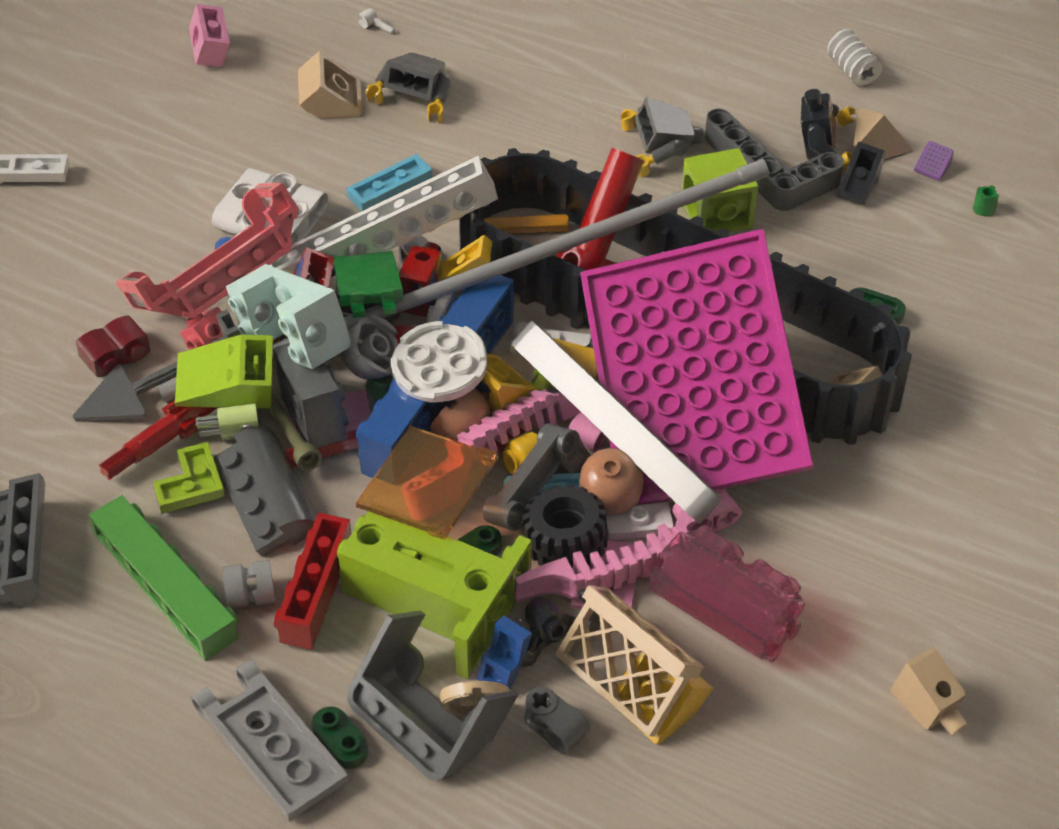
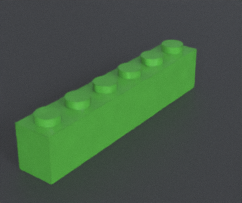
[89,495,239,661]

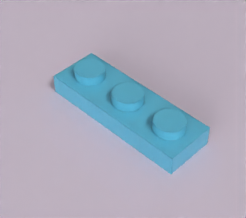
[346,154,433,211]

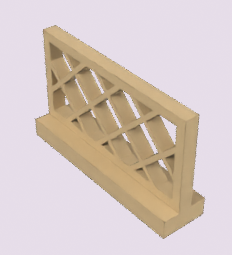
[555,585,704,737]

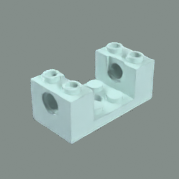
[226,264,351,369]

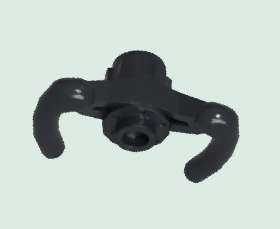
[513,588,600,667]

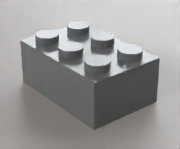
[273,343,349,448]

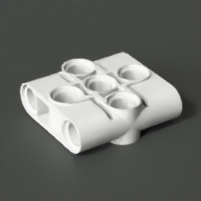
[212,167,328,244]

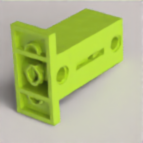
[337,505,531,680]

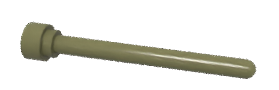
[269,391,322,471]

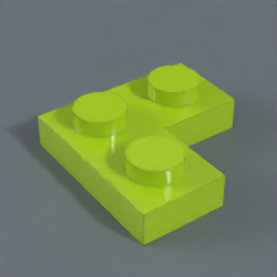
[152,442,225,514]

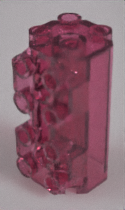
[649,526,805,663]

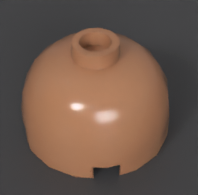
[430,388,491,444]
[579,448,644,515]

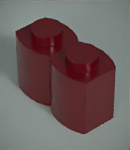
[76,315,150,377]

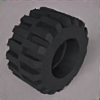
[523,485,608,569]

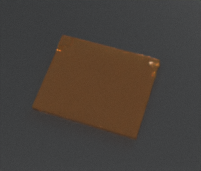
[356,426,498,539]

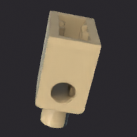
[890,646,969,737]

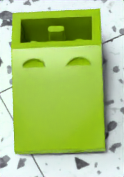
[175,334,273,409]

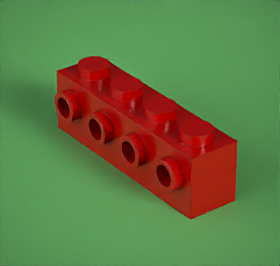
[274,513,352,650]

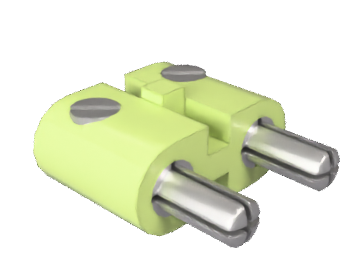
[196,403,259,441]

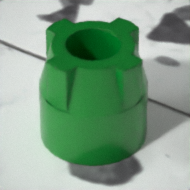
[973,185,999,217]

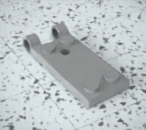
[190,659,349,822]

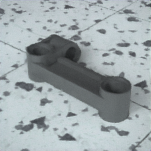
[483,423,590,531]

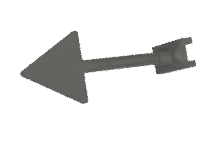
[73,309,241,422]

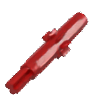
[99,401,219,480]

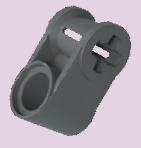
[524,686,591,754]

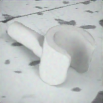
[359,8,395,34]

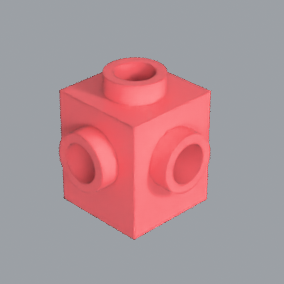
[180,306,223,350]

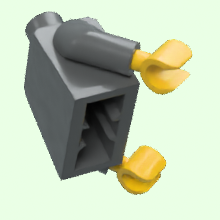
[366,53,451,123]
[621,97,704,177]

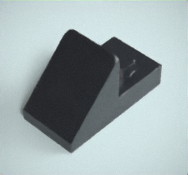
[837,141,885,206]

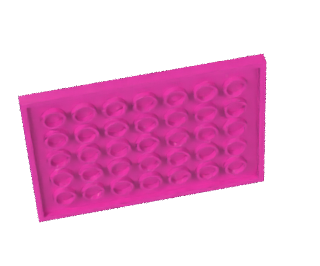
[580,229,814,505]

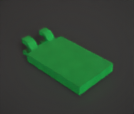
[334,251,403,318]

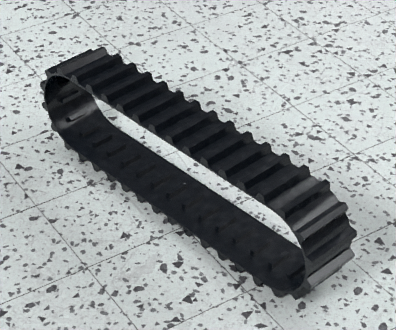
[459,148,912,445]

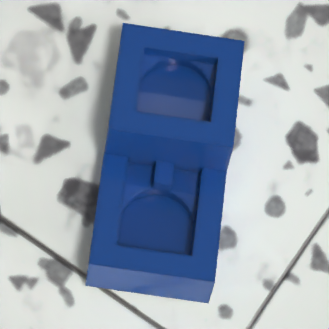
[477,616,532,689]

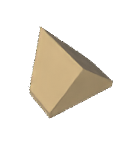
[854,108,913,159]

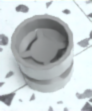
[222,560,276,609]

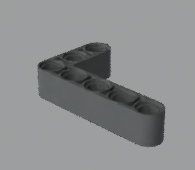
[705,109,844,211]

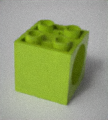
[682,148,758,233]

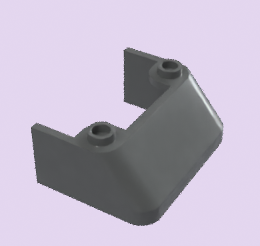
[347,611,519,780]

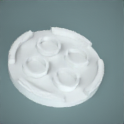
[391,321,487,402]

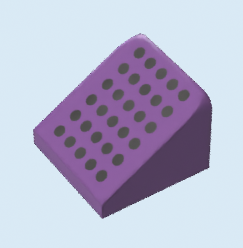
[914,141,954,181]

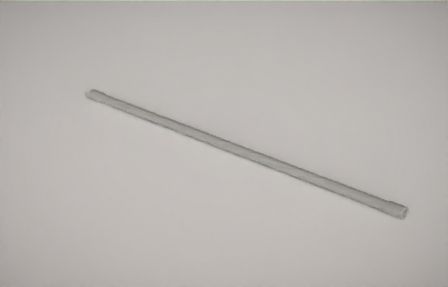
[158,159,769,402]

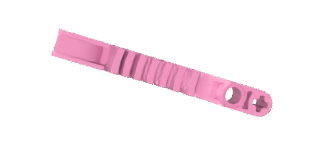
[401,389,581,522]
[514,488,742,603]

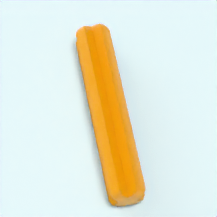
[484,214,569,234]

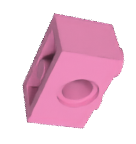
[189,4,230,67]

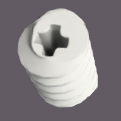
[827,29,883,86]

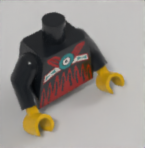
[801,89,856,172]

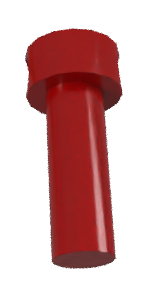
[556,148,644,270]

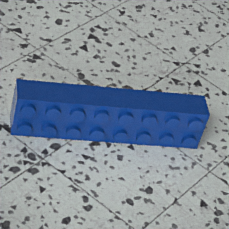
[356,275,514,487]

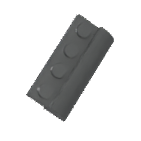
[213,427,317,557]
[0,473,46,608]

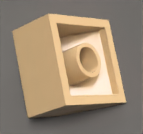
[298,51,362,119]

